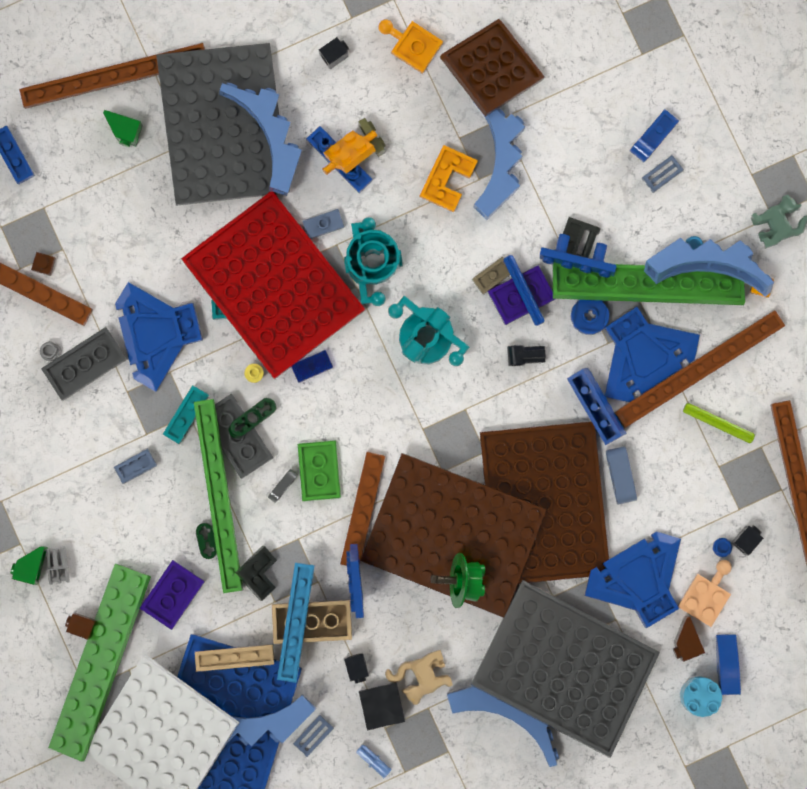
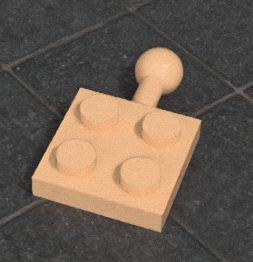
[678,560,732,627]

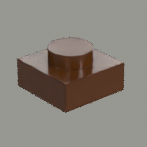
[31,252,56,276]

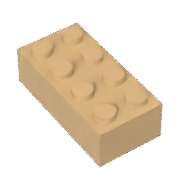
[272,600,352,644]

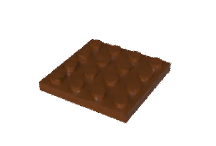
[440,19,545,117]

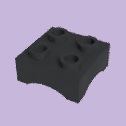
[359,683,405,731]

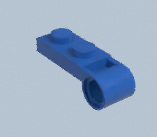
[629,109,679,162]

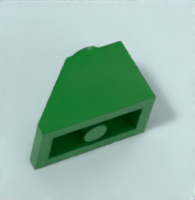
[103,110,143,147]
[10,546,48,585]

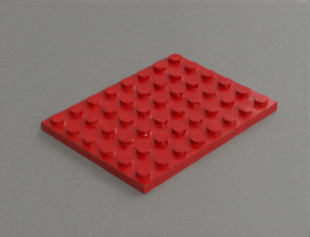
[181,191,365,380]

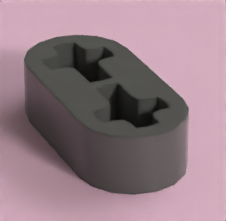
[268,469,298,503]

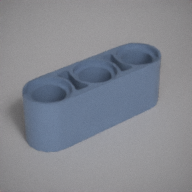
[606,446,637,505]

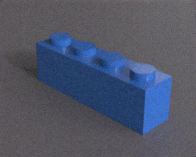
[567,368,627,445]

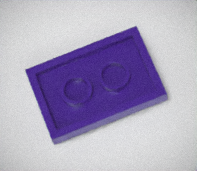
[488,265,556,325]
[140,560,205,630]

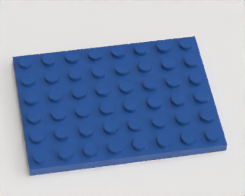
[177,634,302,789]

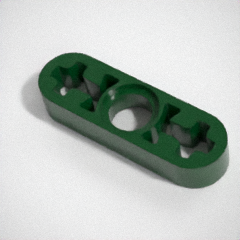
[228,398,276,439]

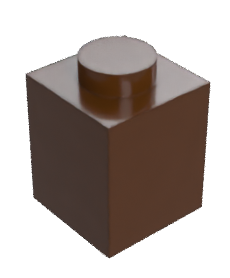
[65,613,96,640]

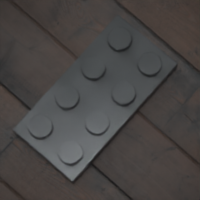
[41,327,127,401]
[215,394,273,479]

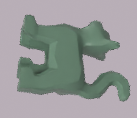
[751,195,807,249]

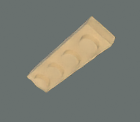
[195,644,275,672]

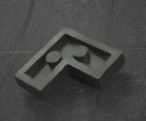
[235,546,277,601]

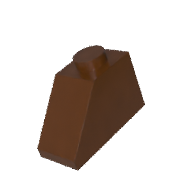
[673,616,705,662]

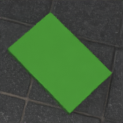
[297,440,341,501]

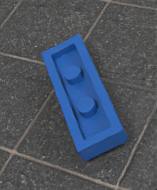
[0,125,35,185]

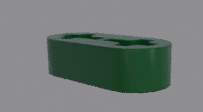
[196,523,217,559]

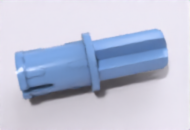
[357,744,392,779]

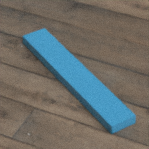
[277,563,315,683]

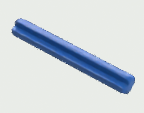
[504,255,544,326]

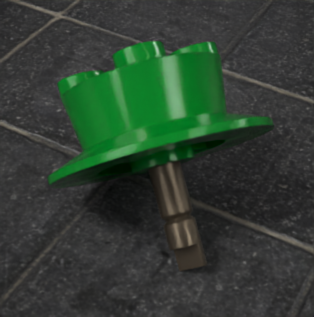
[431,553,485,608]

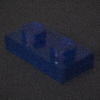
[292,350,333,383]

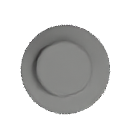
[40,342,59,361]

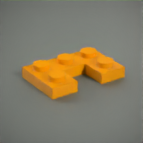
[419,145,478,213]

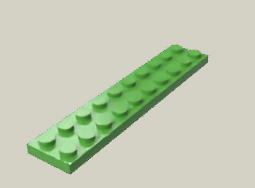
[552,262,745,305]
[48,563,151,762]

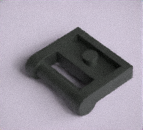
[563,217,600,259]

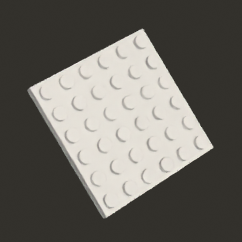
[87,655,240,789]

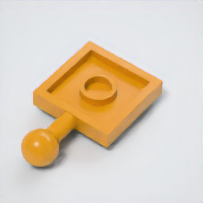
[378,19,443,74]

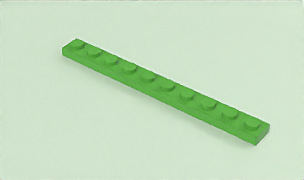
[194,399,244,593]

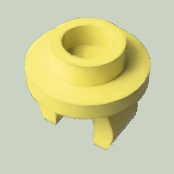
[244,364,264,383]

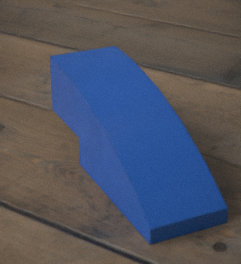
[716,635,741,695]

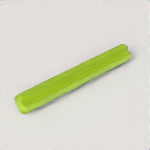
[683,403,755,443]

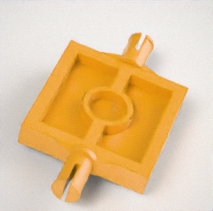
[322,130,377,175]

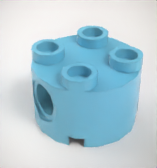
[680,676,722,717]

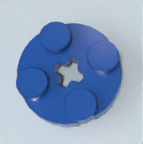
[570,300,609,335]

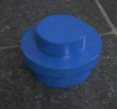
[713,538,732,557]

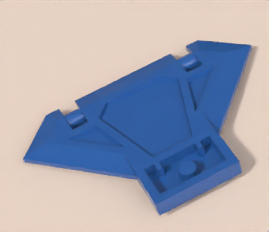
[115,282,203,392]
[604,307,700,402]
[584,532,681,628]

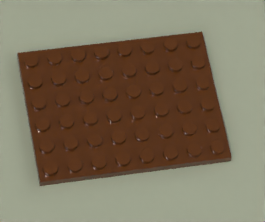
[480,422,609,584]
[361,453,547,618]

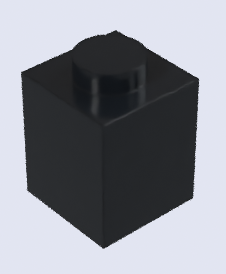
[319,37,349,69]
[731,525,764,556]
[344,653,369,684]

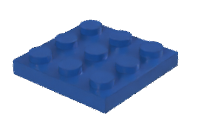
[346,544,364,619]

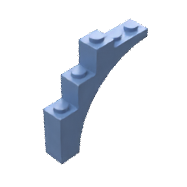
[219,83,302,196]
[473,101,525,220]
[644,238,774,296]
[447,686,559,767]
[226,695,317,746]

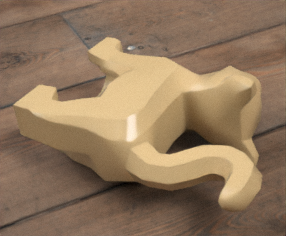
[385,650,453,705]

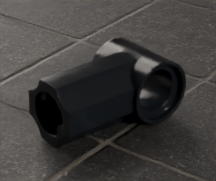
[507,345,546,366]

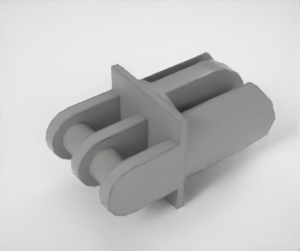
[46,546,70,585]

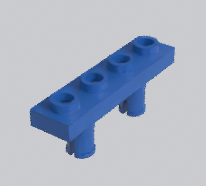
[306,126,373,193]
[540,234,616,278]

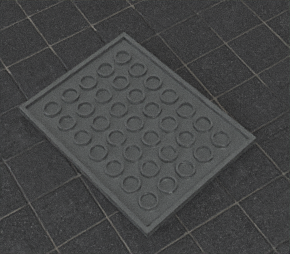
[156,43,290,206]
[470,580,660,758]

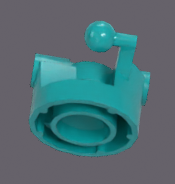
[344,217,403,306]
[388,296,470,366]

